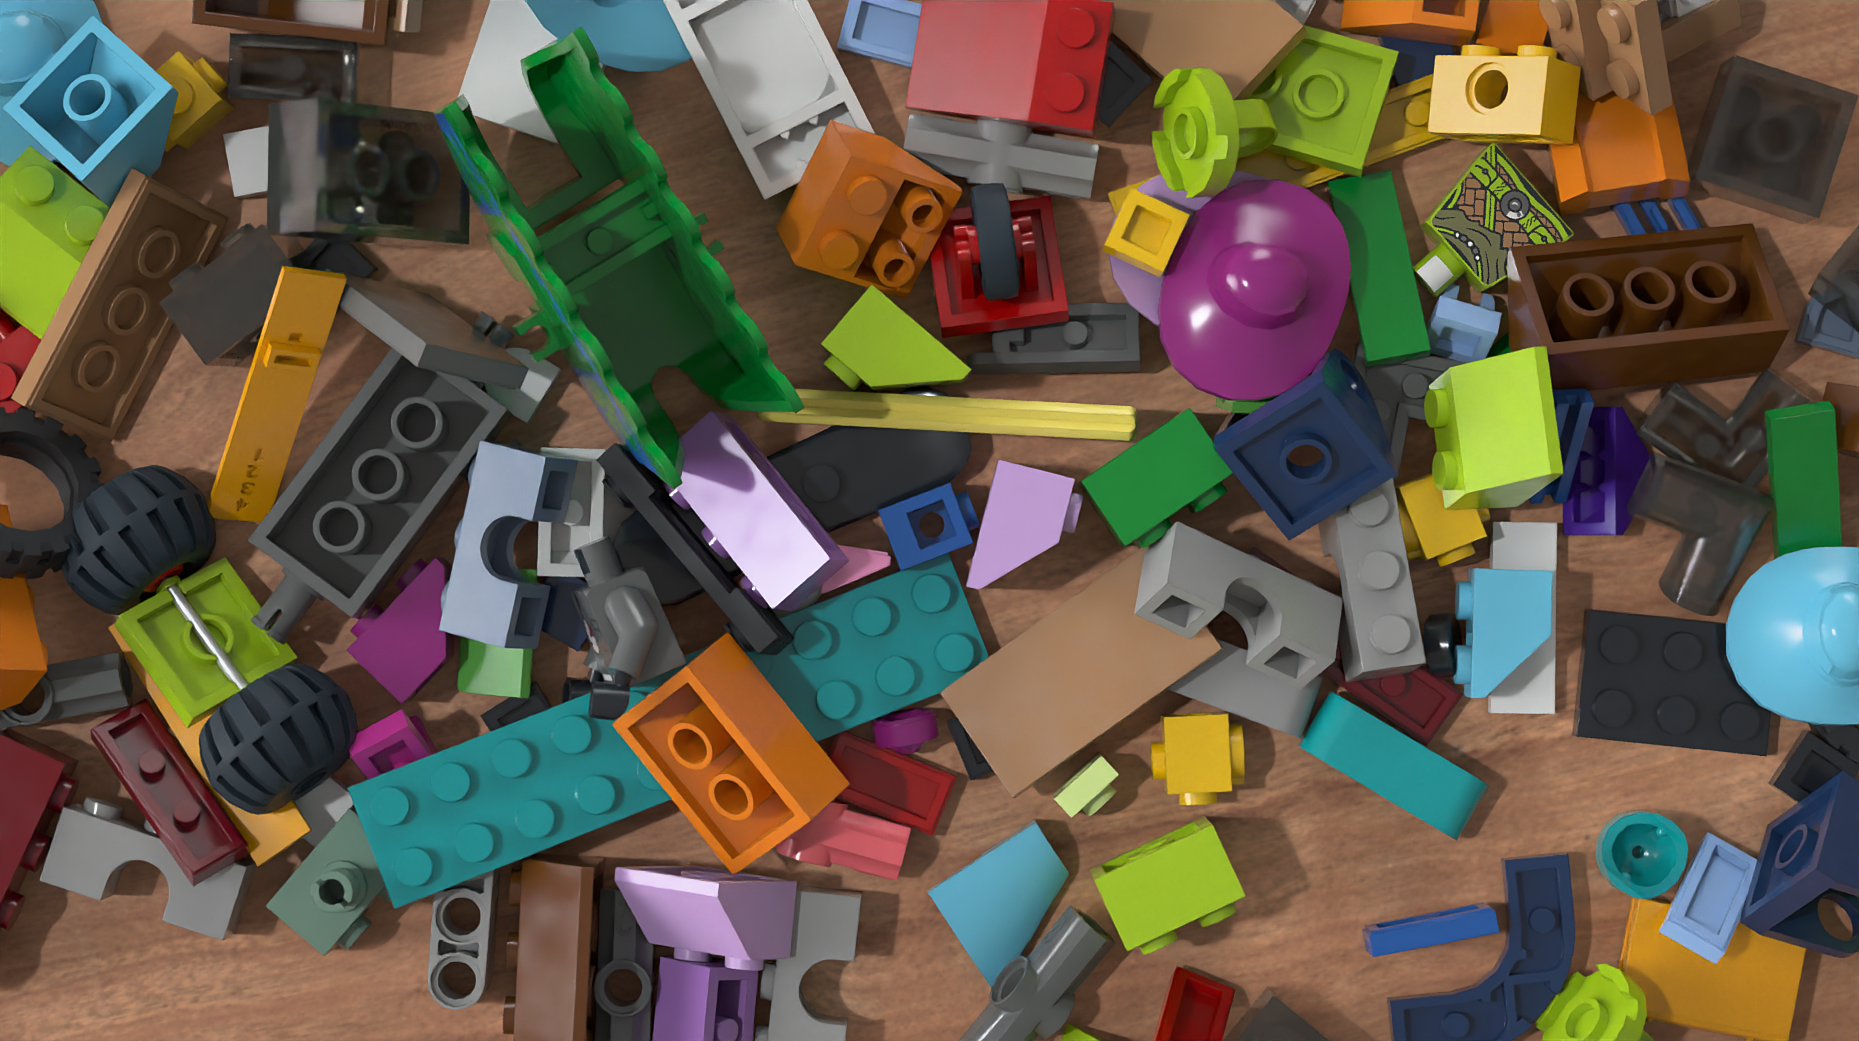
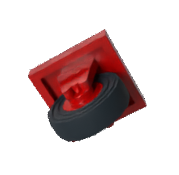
[930,183,1069,338]

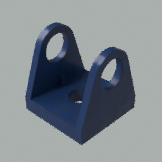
[1214,348,1398,541]
[1740,771,1859,958]

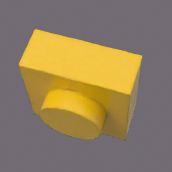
[1101,188,1190,278]

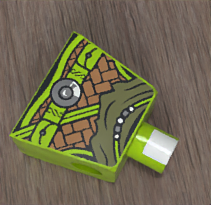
[1413,142,1574,297]

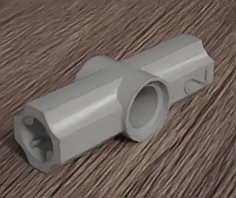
[903,113,1099,200]

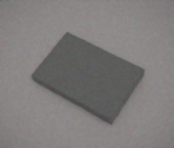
[326,268,529,390]

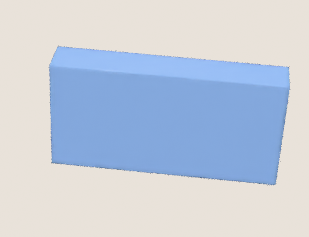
[837,0,922,70]
[1659,832,1757,964]

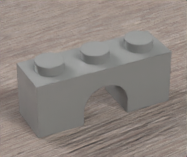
[1318,478,1426,682]
[1134,521,1343,690]
[39,797,257,941]
[755,885,862,1041]

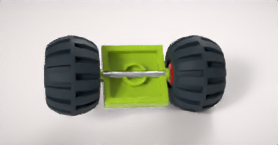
[62,465,358,815]

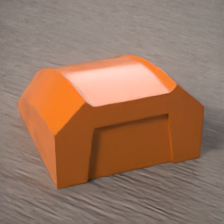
[1547,90,1690,216]

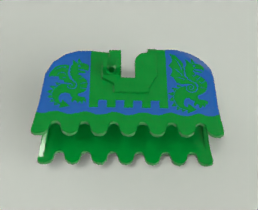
[434,27,804,489]

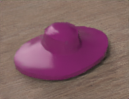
[1157,179,1351,402]

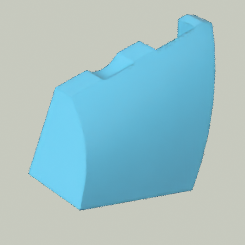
[928,819,1069,988]

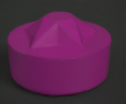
[872,708,939,754]

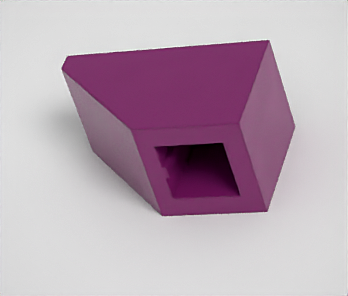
[346,557,454,704]

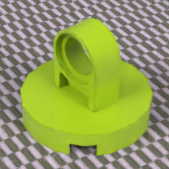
[1152,67,1278,198]
[1535,963,1655,1041]

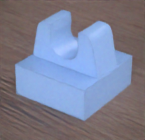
[1426,284,1502,363]

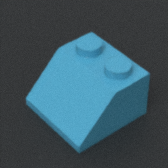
[3,16,178,208]

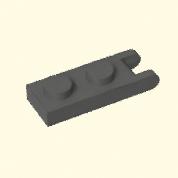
[967,303,1140,375]

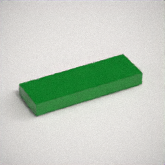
[1327,170,1431,368]
[1765,400,1842,560]

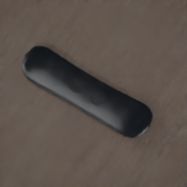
[613,386,972,607]

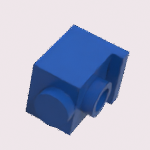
[878,483,980,570]

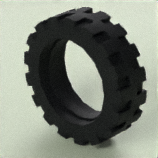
[0,407,105,579]

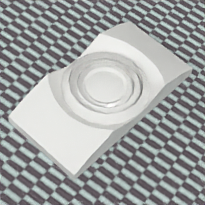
[663,0,875,200]

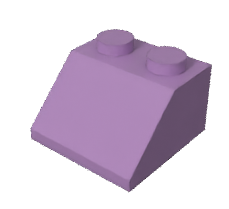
[966,460,1083,590]
[615,865,797,971]

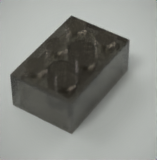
[267,98,470,247]

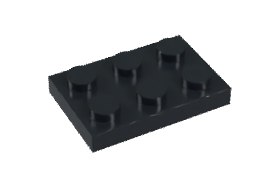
[1572,609,1771,756]

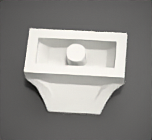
[537,447,635,577]

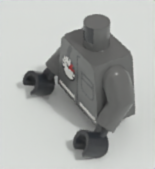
[561,536,686,721]

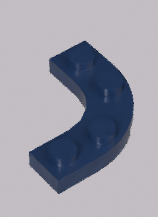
[1387,852,1575,1041]

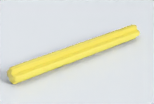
[758,389,1138,441]

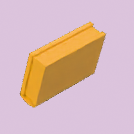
[1617,896,1806,1041]

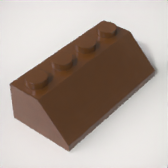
[1507,223,1790,391]
[503,854,605,1041]

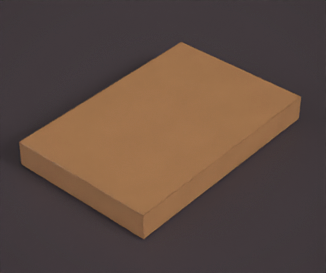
[1104,0,1307,100]

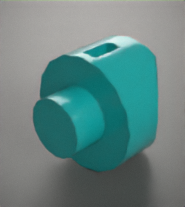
[1595,809,1689,899]

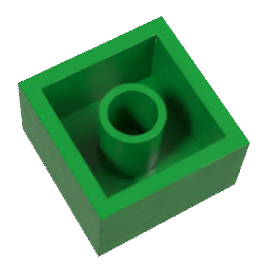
[1077,408,1233,549]

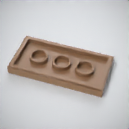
[11,168,229,442]
[940,545,1224,798]

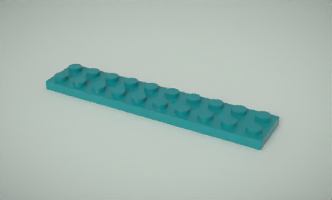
[347,553,989,909]

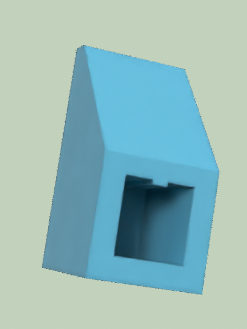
[1454,568,1553,698]

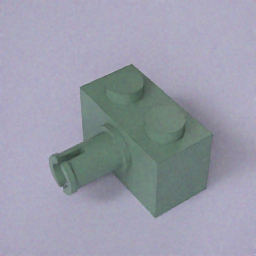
[266,806,391,956]

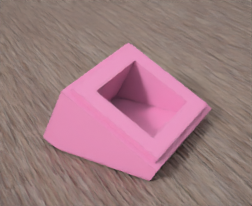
[821,545,892,594]

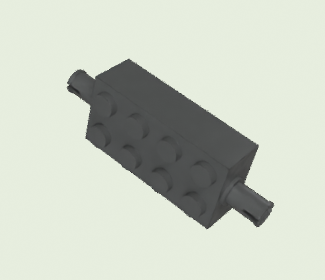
[248,311,515,645]

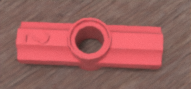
[774,800,911,881]

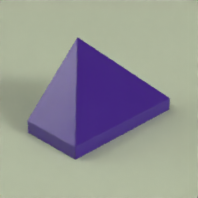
[1563,407,1660,535]

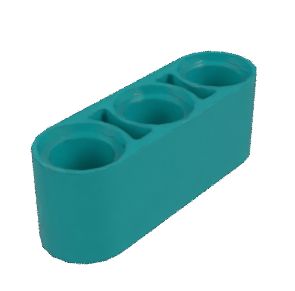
[1298,691,1489,841]

